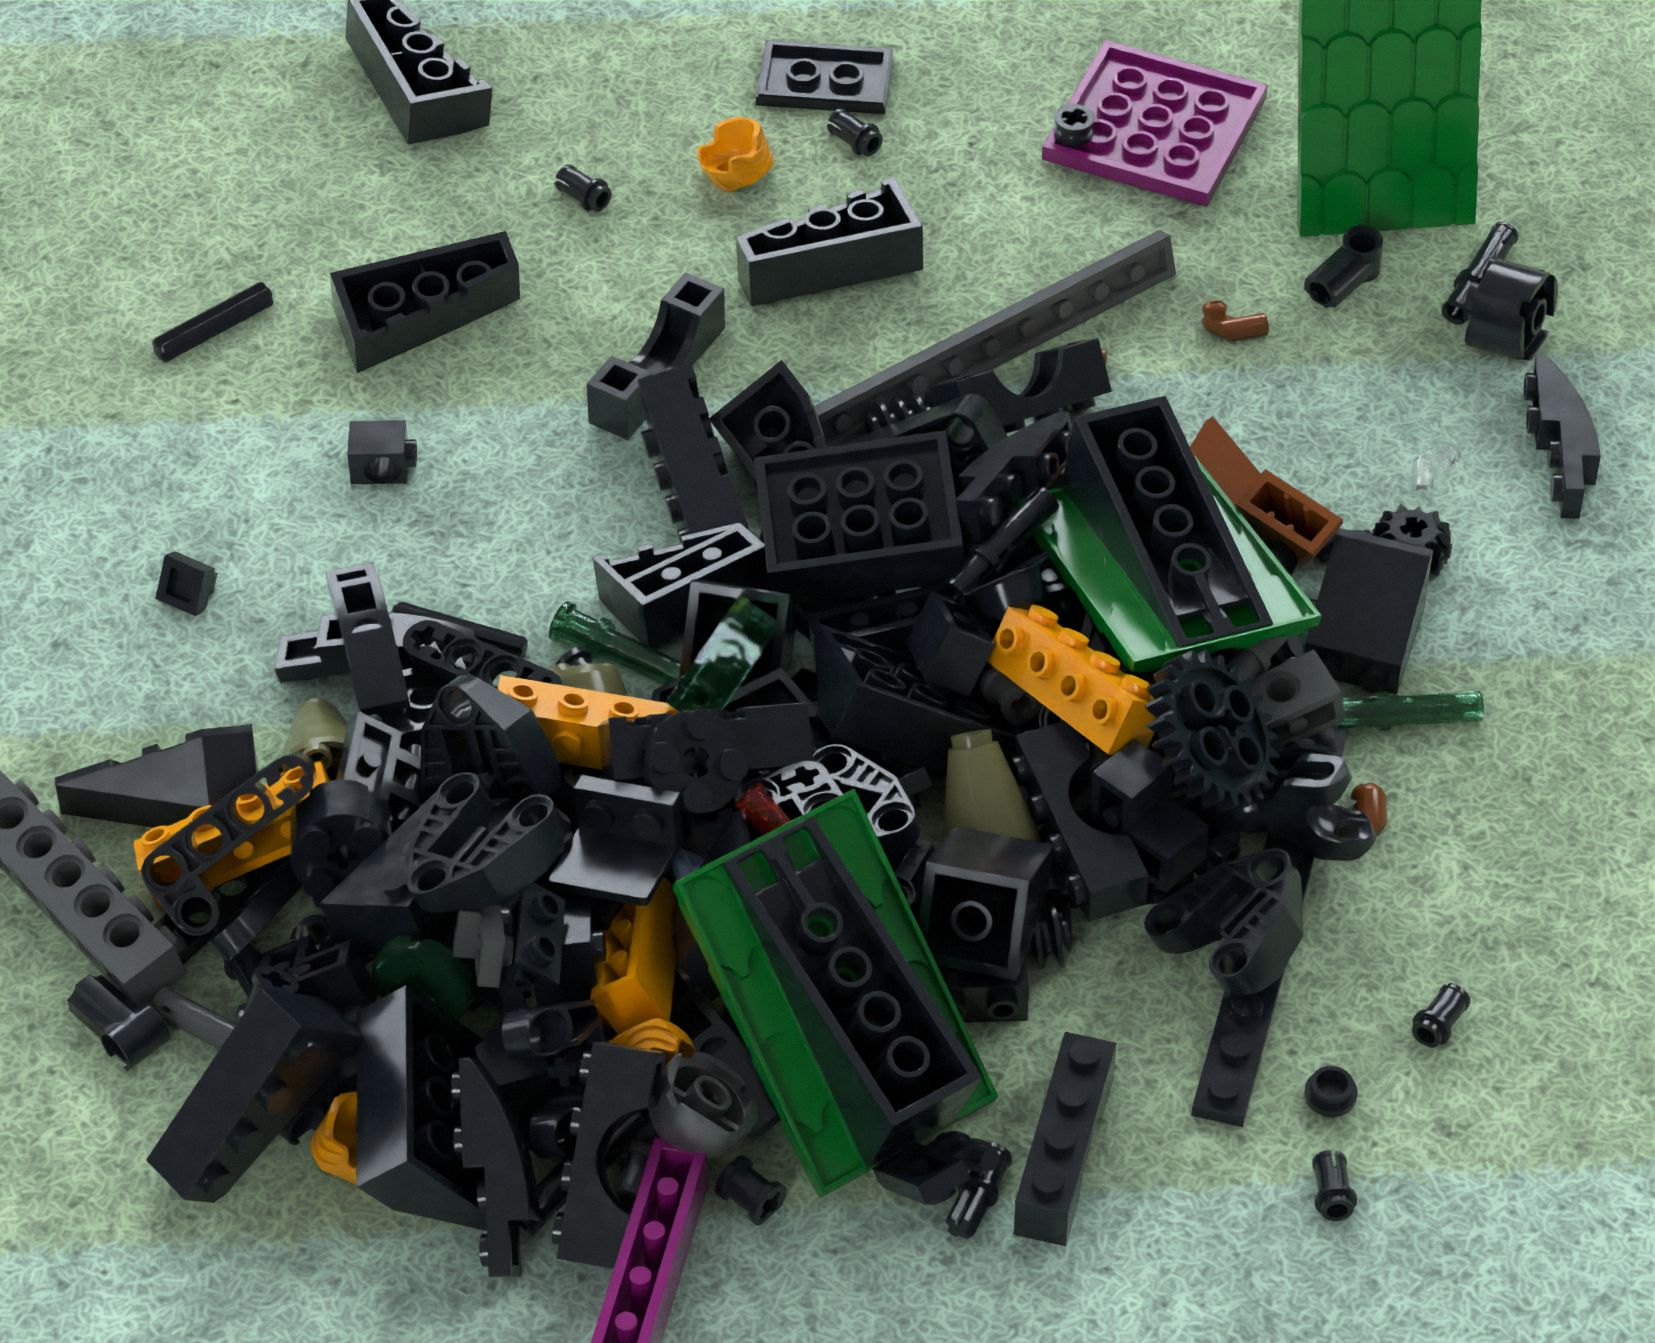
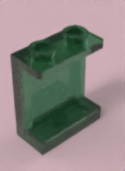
[666,595,781,712]

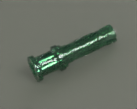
[549,601,683,685]

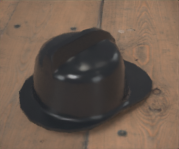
[963,550,1053,624]

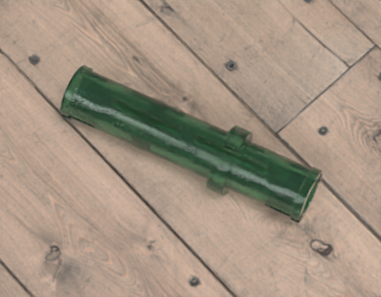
[1334,690,1484,731]

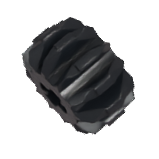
[1371,503,1452,576]

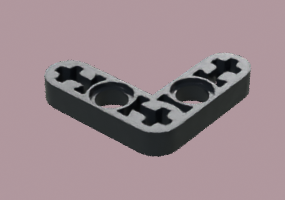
[686,761,842,847]

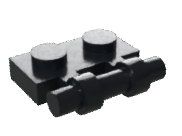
[336,711,422,830]
[872,1130,1000,1205]

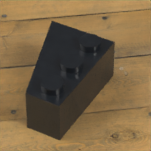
[592,523,771,650]

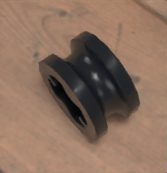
[1054,104,1094,147]

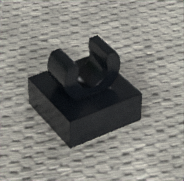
[155,551,218,616]

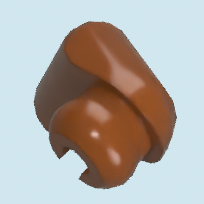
[1201,300,1269,341]
[1339,783,1387,838]

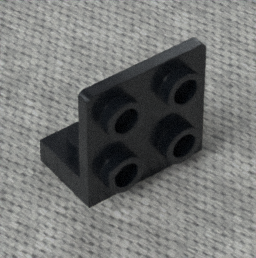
[549,775,684,906]

